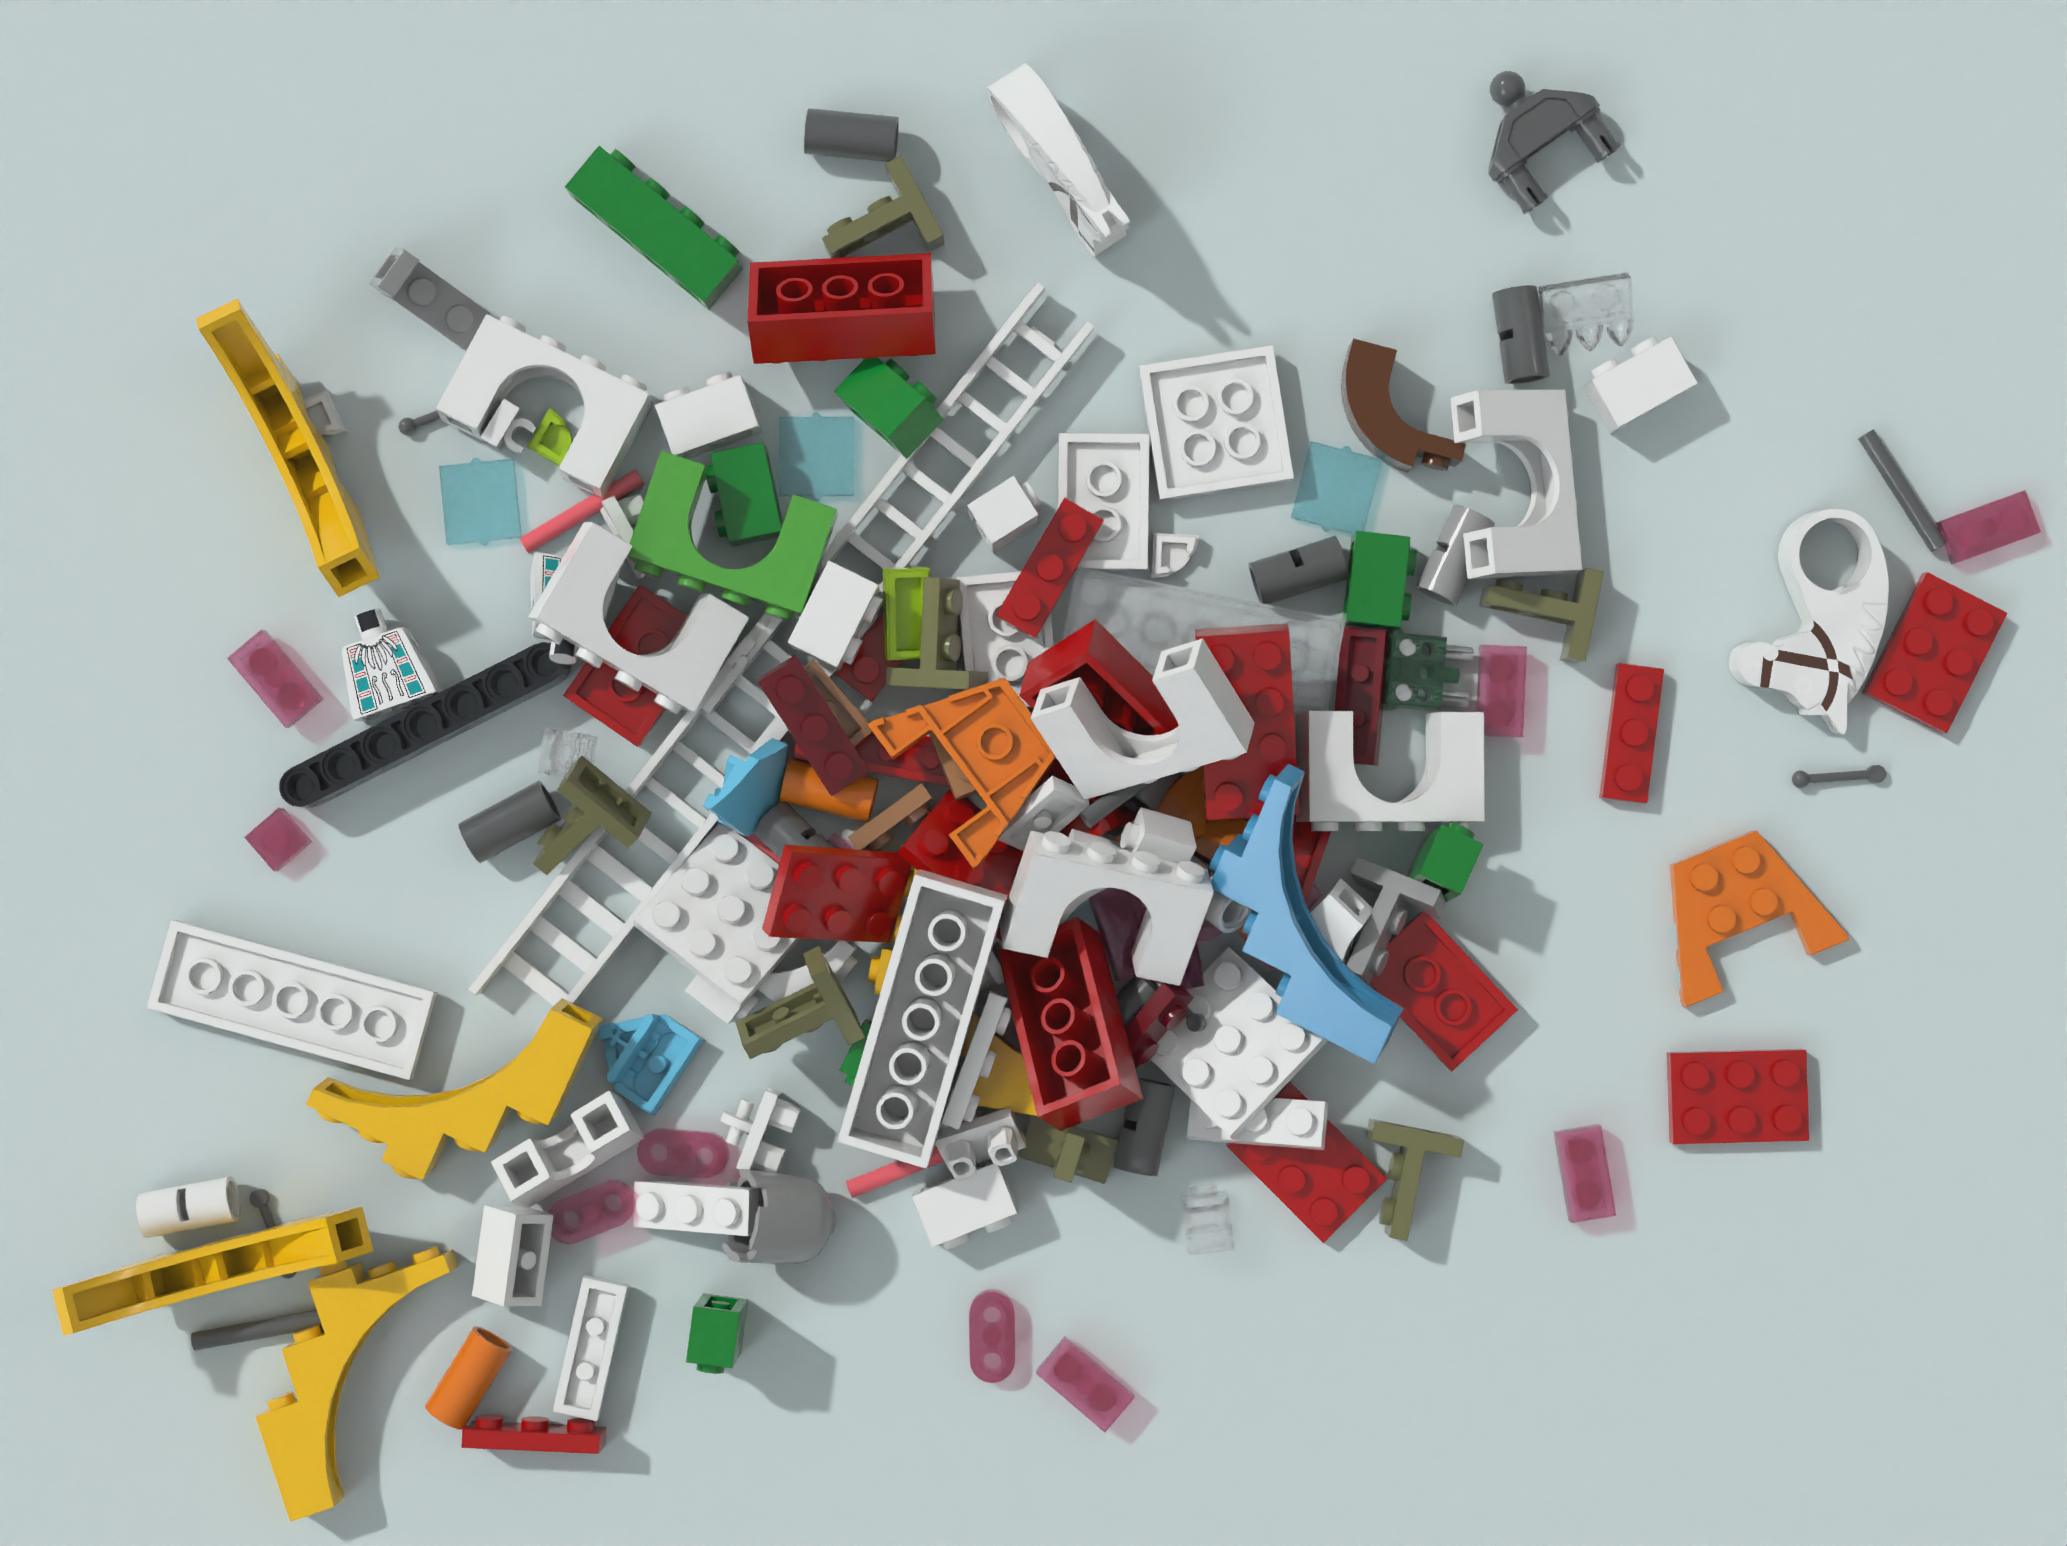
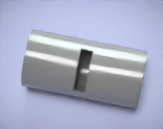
[1415,505,1495,606]

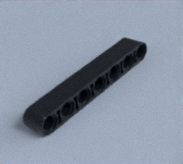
[279,642,571,808]

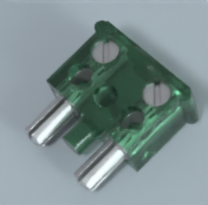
[1383,628,1474,711]

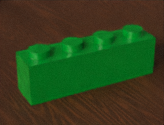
[565,146,743,310]

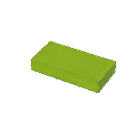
[882,566,931,660]

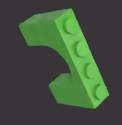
[627,450,838,621]

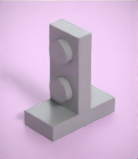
[369,247,490,350]
[1347,857,1446,985]

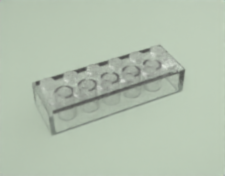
[1062,566,1346,711]

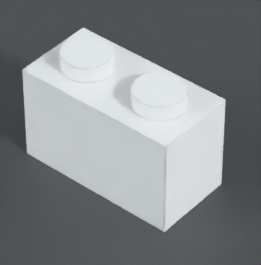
[1584,336,1698,434]
[655,372,762,459]
[967,476,1041,553]
[787,560,883,671]
[912,1160,1017,1250]
[472,1205,554,1307]

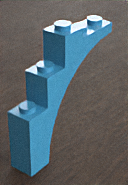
[1209,764,1404,1064]

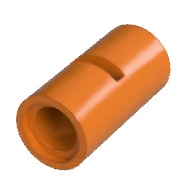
[780,758,879,823]
[425,1326,512,1430]

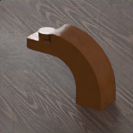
[1341,338,1466,473]

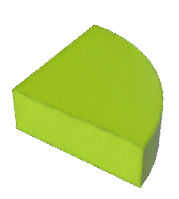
[527,408,573,466]

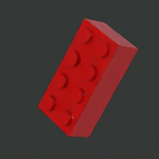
[747,253,936,364]
[1195,623,1299,820]
[997,917,1143,1131]

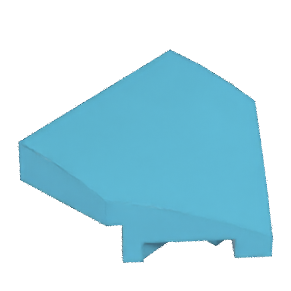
[703,738,788,837]
[598,1014,705,1116]

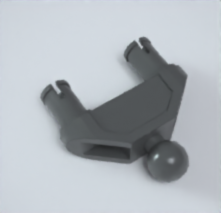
[1488,71,1622,215]

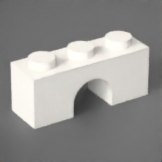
[491,1091,645,1208]

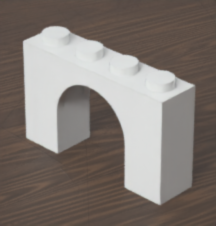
[436,314,652,498]
[1450,390,1582,579]
[528,522,749,715]
[1030,638,1255,800]
[1295,711,1485,831]
[1000,831,1214,986]

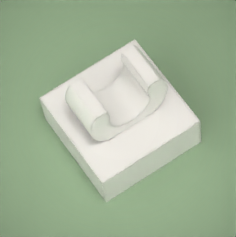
[480,399,536,454]

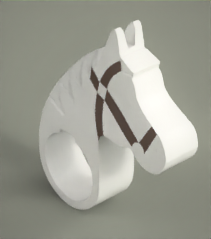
[986,63,1131,257]
[1729,509,1889,734]

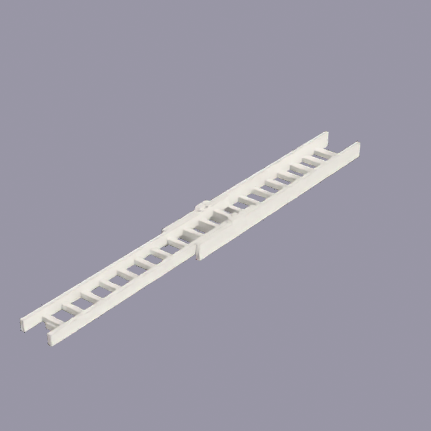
[468,282,1094,1006]

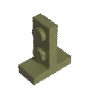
[822,155,945,258]
[1479,568,1604,663]
[886,577,989,689]
[533,755,652,875]
[736,946,865,1059]
[1018,1115,1118,1184]
[1366,1118,1464,1241]

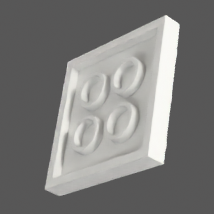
[1139,345,1294,501]
[633,823,800,1009]
[1150,947,1328,1140]

